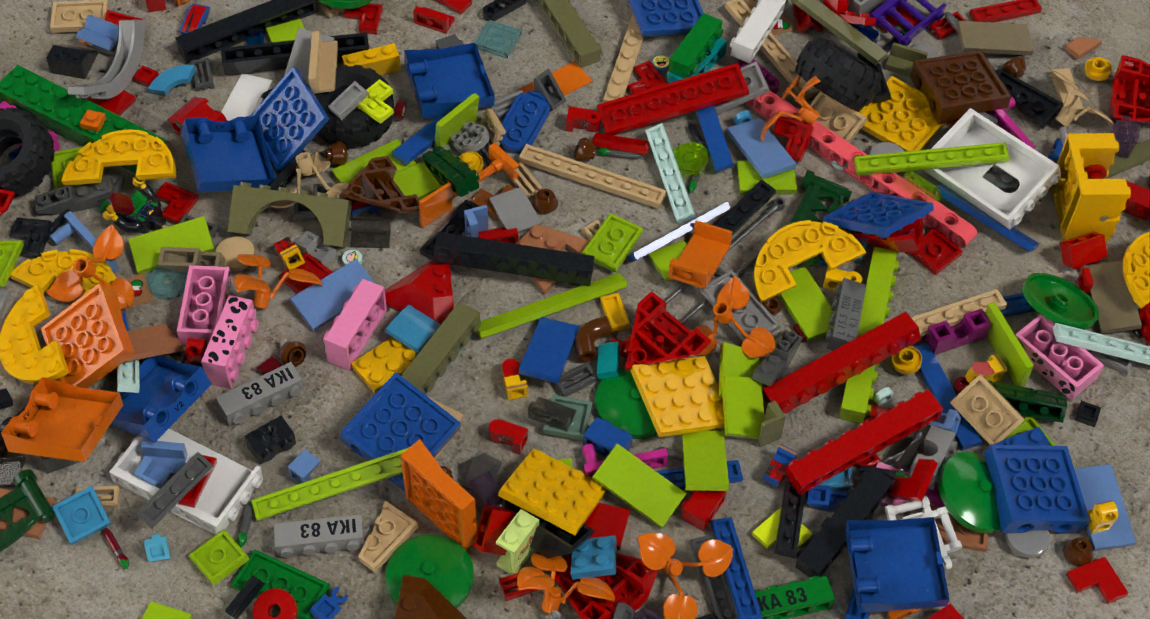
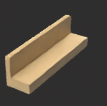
[308,31,338,94]

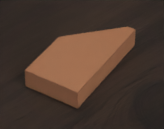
[1065,37,1102,60]

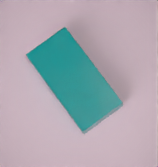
[597,341,620,379]

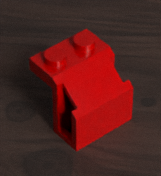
[167,97,227,135]

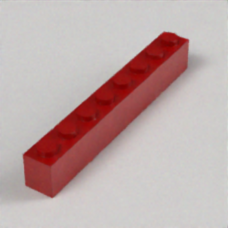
[763,311,921,414]
[786,389,943,495]

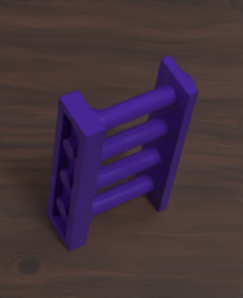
[867,0,947,46]

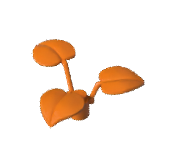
[760,75,821,142]
[46,225,134,310]
[234,254,323,308]
[691,276,776,358]
[637,533,733,619]
[517,552,615,614]

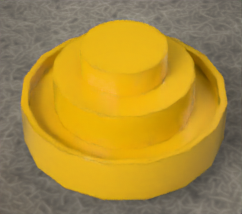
[1084,57,1112,81]
[458,152,484,173]
[891,346,922,375]

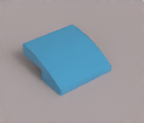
[385,305,440,353]

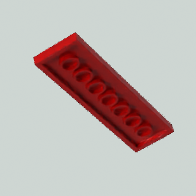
[597,63,749,135]

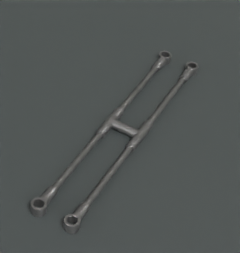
[630,197,790,332]

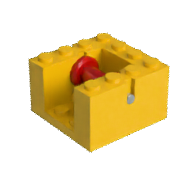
[1051,127,1131,242]

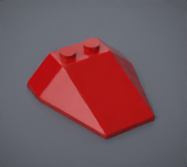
[1109,55,1150,123]
[555,553,658,619]

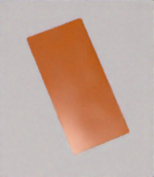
[518,61,593,96]

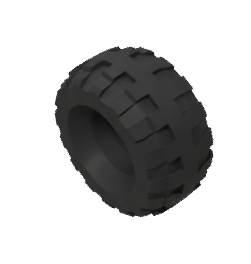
[795,36,882,111]
[314,65,394,148]
[0,107,55,197]

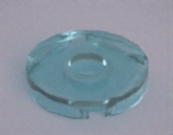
[148,267,188,300]

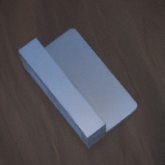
[76,15,119,50]
[464,205,489,238]
[141,440,188,475]

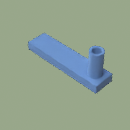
[50,211,120,273]

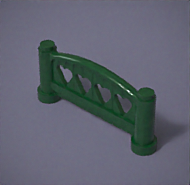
[790,170,853,267]
[0,469,55,552]

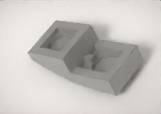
[294,230,337,266]

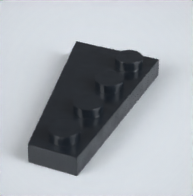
[996,69,1063,130]

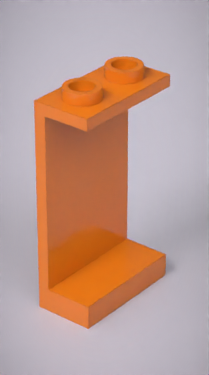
[668,220,732,289]

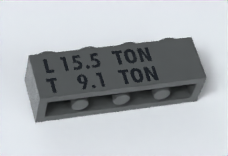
[825,278,866,350]

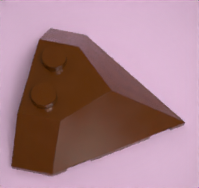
[340,156,420,214]
[395,574,467,619]

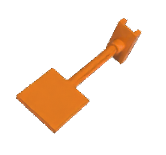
[419,142,519,228]

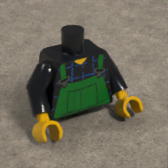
[103,177,166,234]

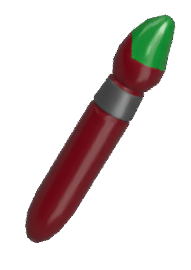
[103,528,129,569]

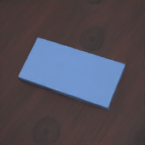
[726,118,796,179]
[290,259,376,331]
[1074,464,1136,551]

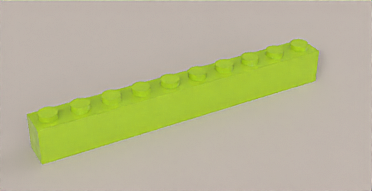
[838,247,899,424]

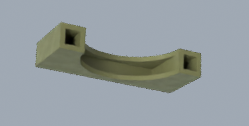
[227,182,352,247]

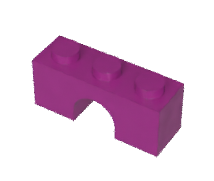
[924,309,992,355]

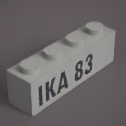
[216,362,304,427]
[274,514,364,558]

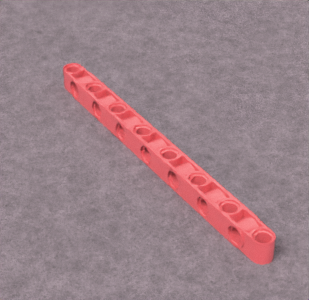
[745,91,977,248]

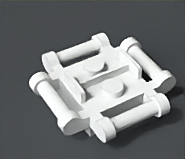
[884,496,963,570]

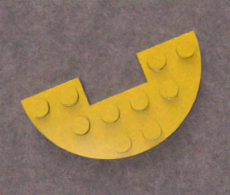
[61,130,176,186]
[754,220,866,303]
[1123,232,1150,309]
[10,249,116,298]
[0,284,69,384]

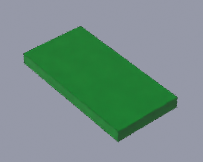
[231,549,331,619]

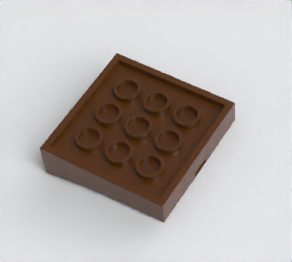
[910,50,1011,124]

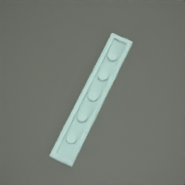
[645,123,696,224]
[1052,323,1150,365]

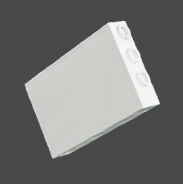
[109,429,263,535]

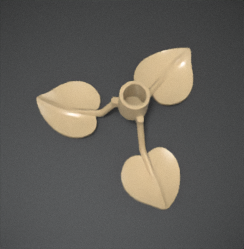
[1048,71,1115,130]
[271,152,349,208]

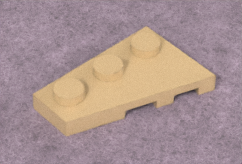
[358,501,419,573]

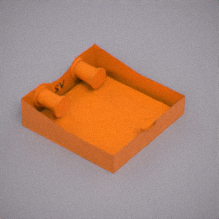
[41,283,135,388]
[1,377,123,462]
[400,439,477,551]

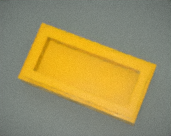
[600,293,631,332]

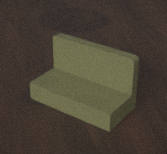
[885,43,928,77]
[758,401,786,447]

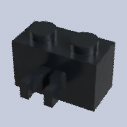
[245,415,296,464]

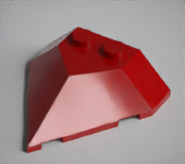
[843,218,923,254]
[385,261,454,325]
[625,291,711,370]

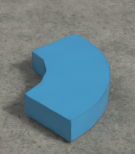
[148,65,196,95]

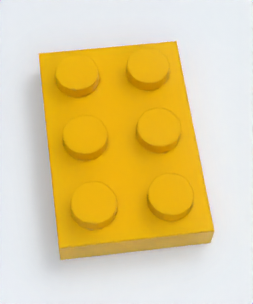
[351,337,418,394]

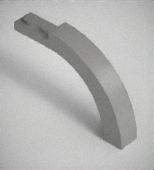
[68,20,145,99]

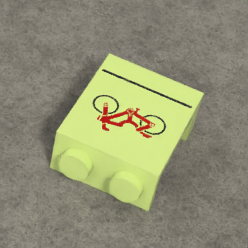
[496,509,539,575]

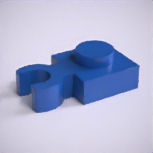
[309,587,349,619]

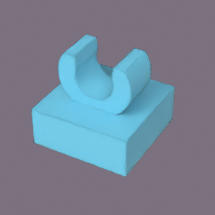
[144,533,170,562]

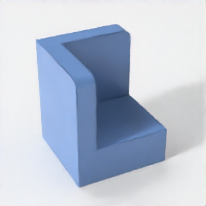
[928,409,961,436]
[288,449,320,484]
[134,456,171,489]

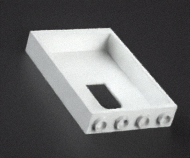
[923,108,1061,230]

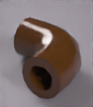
[574,316,611,363]

